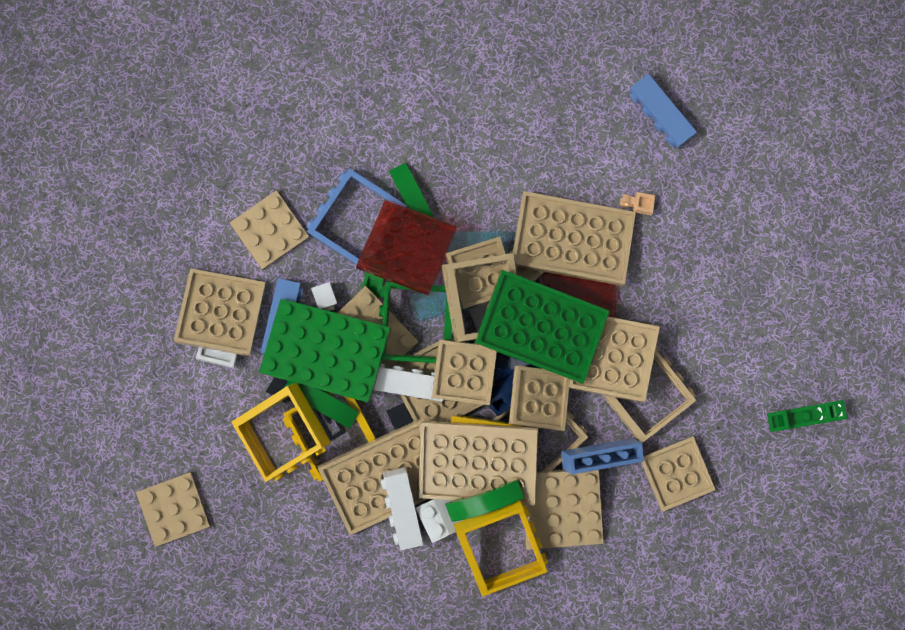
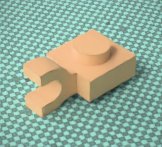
[619,192,655,216]

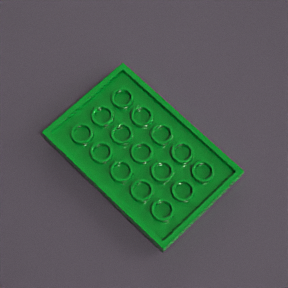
[474,270,609,384]
[259,298,391,403]

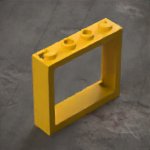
[232,383,331,482]
[282,391,376,482]
[454,500,548,597]

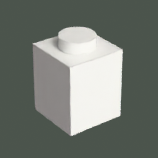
[311,282,338,311]

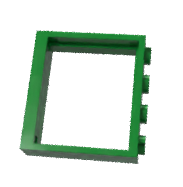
[379,282,452,363]

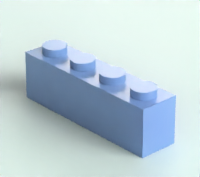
[629,74,696,149]
[260,278,304,355]
[561,438,644,475]

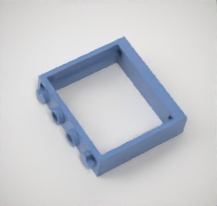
[307,168,407,271]

